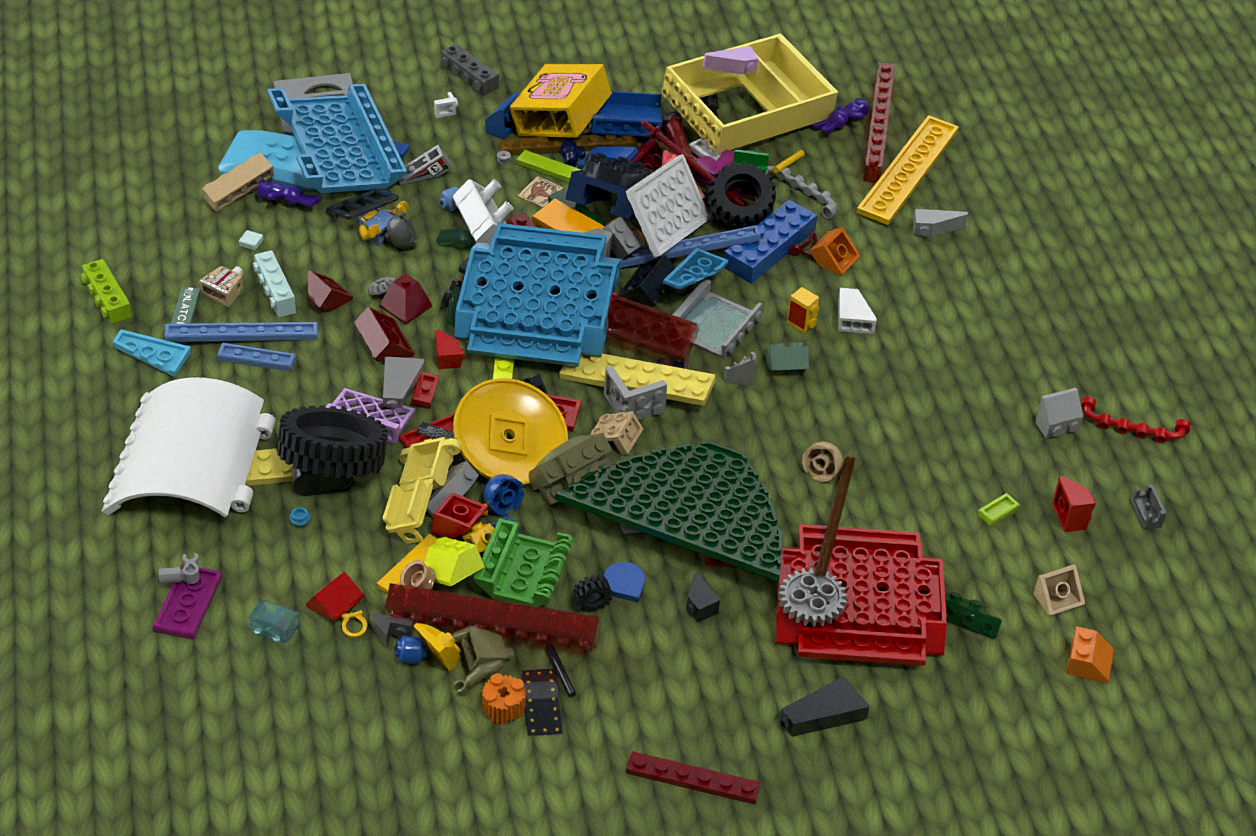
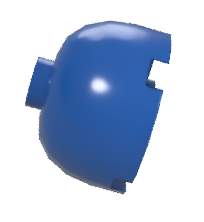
[484,474,524,515]

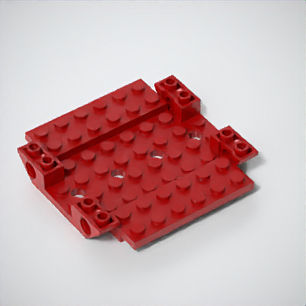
[776,524,947,666]

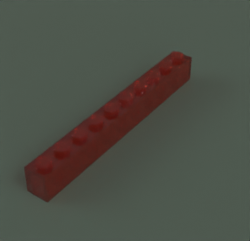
[863,62,895,183]

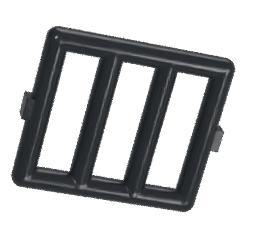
[326,188,399,220]

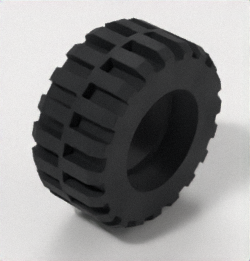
[707,162,776,230]

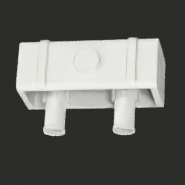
[453,179,514,244]

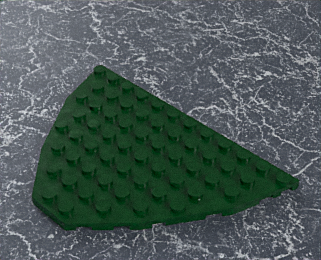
[555,440,783,581]

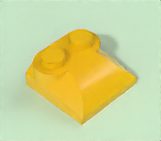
[414,623,461,672]

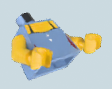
[356,201,410,246]

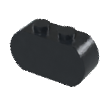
[291,467,353,496]

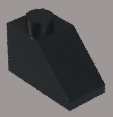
[686,572,720,623]

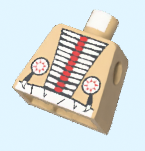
[199,266,244,307]

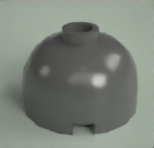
[385,211,418,249]

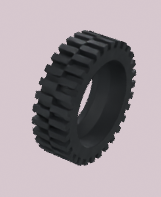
[277,405,388,478]

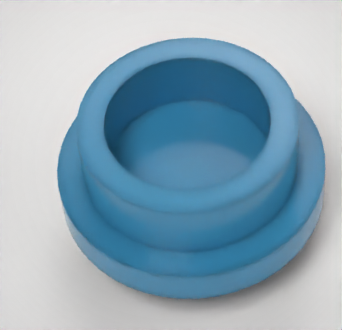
[290,507,310,526]

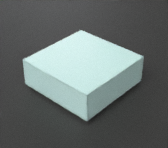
[239,230,264,250]

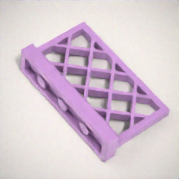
[326,388,415,444]

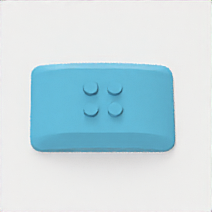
[218,130,316,191]

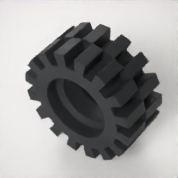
[572,575,613,612]

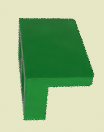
[733,149,769,174]

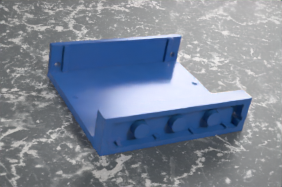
[592,91,662,137]

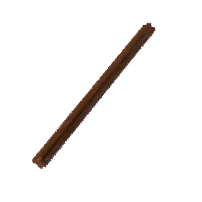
[815,456,855,577]

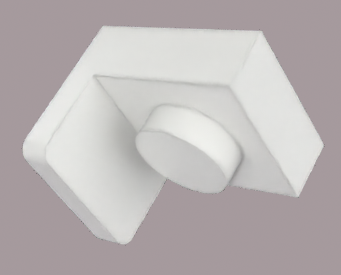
[434,92,458,118]

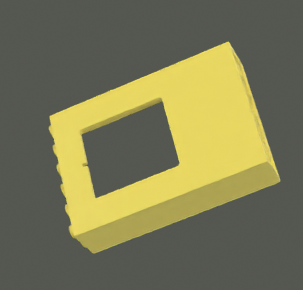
[662,34,838,154]

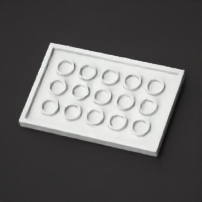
[626,154,710,257]

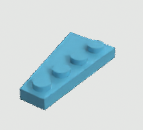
[113,329,191,377]

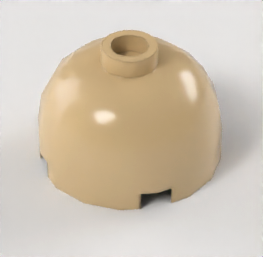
[802,441,843,482]

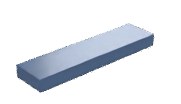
[217,343,296,372]

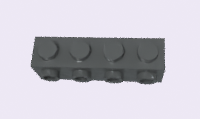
[441,44,499,95]

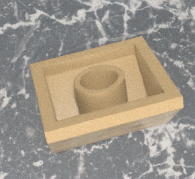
[1033,564,1085,615]

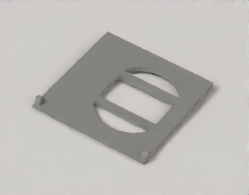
[274,73,352,136]

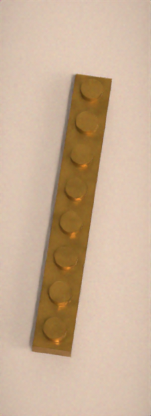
[499,134,637,155]

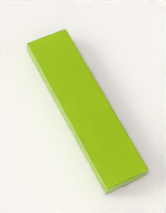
[517,150,581,183]

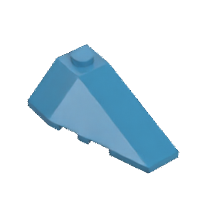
[663,248,729,289]

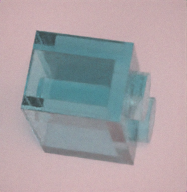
[248,599,300,644]

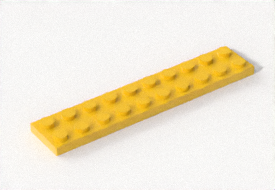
[856,115,959,225]

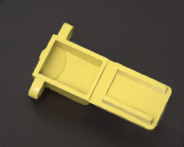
[383,437,461,544]

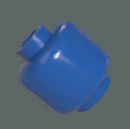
[395,636,427,665]

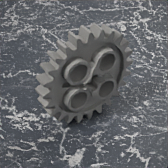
[778,568,847,627]

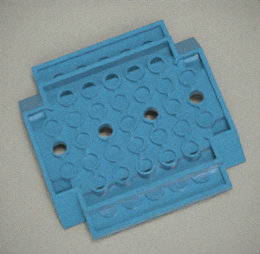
[454,223,622,367]

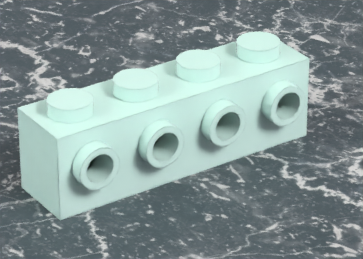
[253,250,296,318]

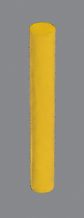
[773,150,805,173]

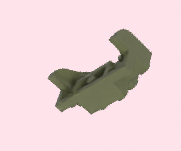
[528,433,612,506]

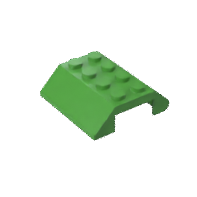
[473,518,573,609]

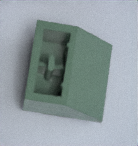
[765,343,809,370]

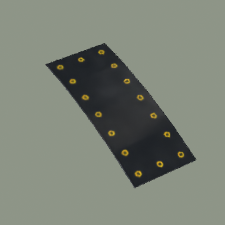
[522,668,563,736]

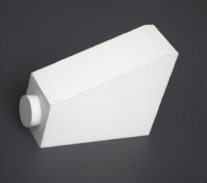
[838,288,876,334]

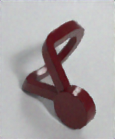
[789,232,817,258]

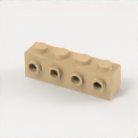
[202,152,274,212]

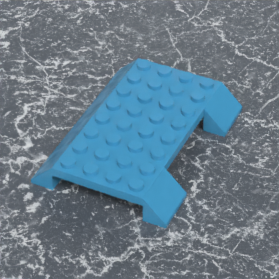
[267,84,407,193]

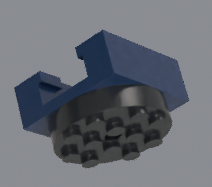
[565,152,654,220]

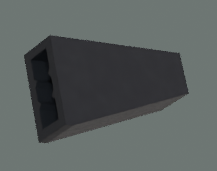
[779,676,870,737]

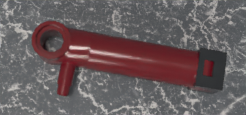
[662,112,702,173]

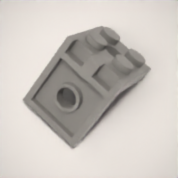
[604,366,667,420]

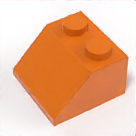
[809,227,861,275]
[1066,626,1114,684]

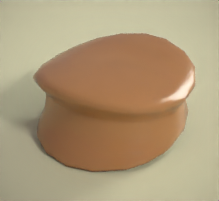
[400,560,435,597]

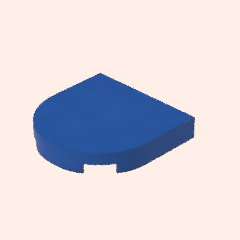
[604,562,645,602]

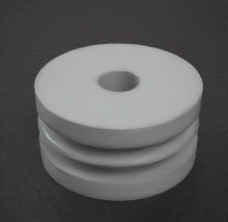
[497,151,511,165]

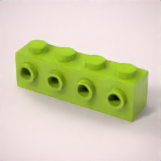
[81,259,132,324]

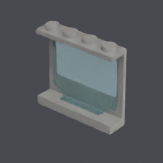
[667,279,763,359]

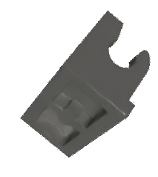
[1130,484,1167,530]

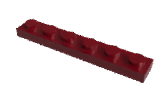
[626,751,761,805]

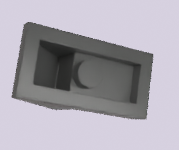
[371,613,414,648]

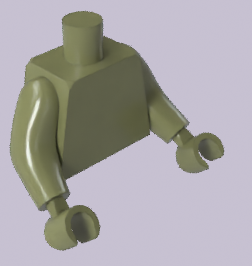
[453,626,514,697]

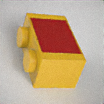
[787,287,819,333]

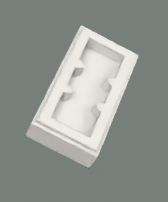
[689,138,722,161]

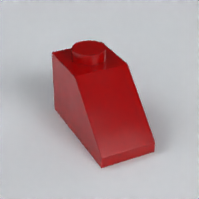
[435,330,465,369]

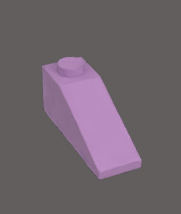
[702,46,759,74]

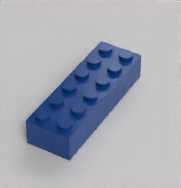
[724,200,817,284]

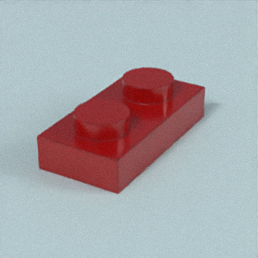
[412,372,440,408]

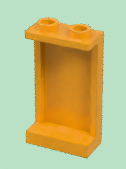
[532,199,605,233]

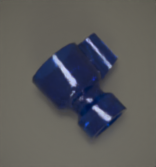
[560,140,586,167]

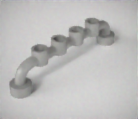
[766,166,837,219]

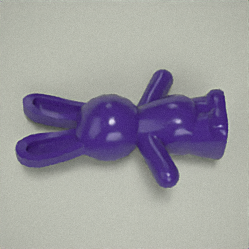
[812,98,868,134]
[257,179,321,207]

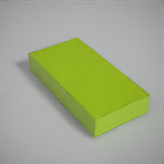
[977,493,1020,526]

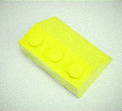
[424,537,484,586]

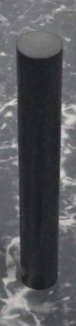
[545,644,576,697]

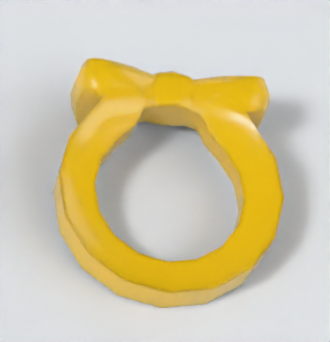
[341,610,367,638]

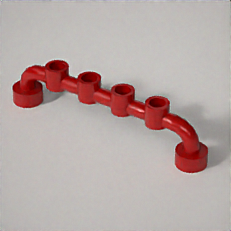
[1081,396,1191,443]

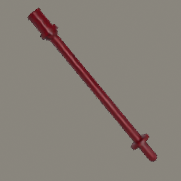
[641,120,748,207]

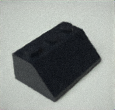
[616,254,675,308]

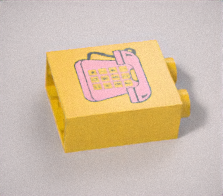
[509,64,612,137]

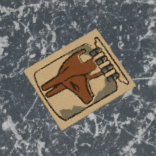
[517,176,564,207]

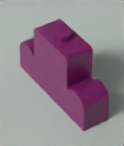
[692,149,757,201]

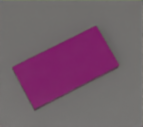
[153,564,223,640]

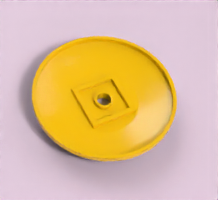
[453,378,568,486]

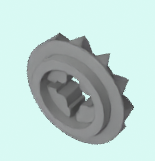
[368,276,395,295]

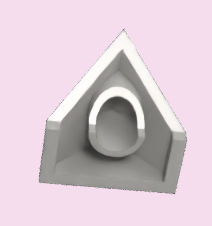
[724,352,756,385]

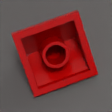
[306,571,364,621]

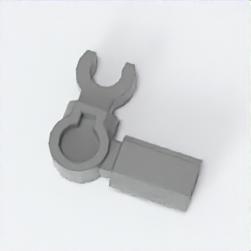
[159,553,200,584]

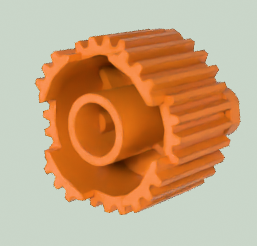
[482,673,526,725]

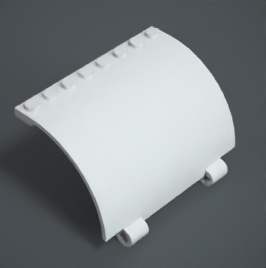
[102,377,276,517]

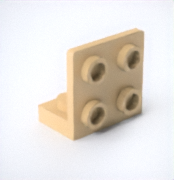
[590,412,643,455]

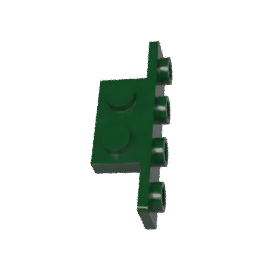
[923,591,1002,639]

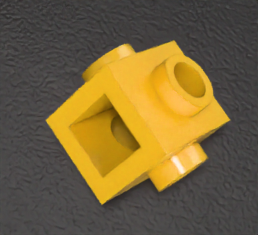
[462,522,495,553]

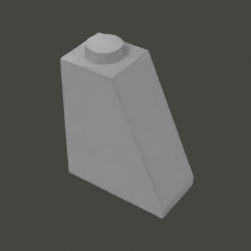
[383,357,424,409]

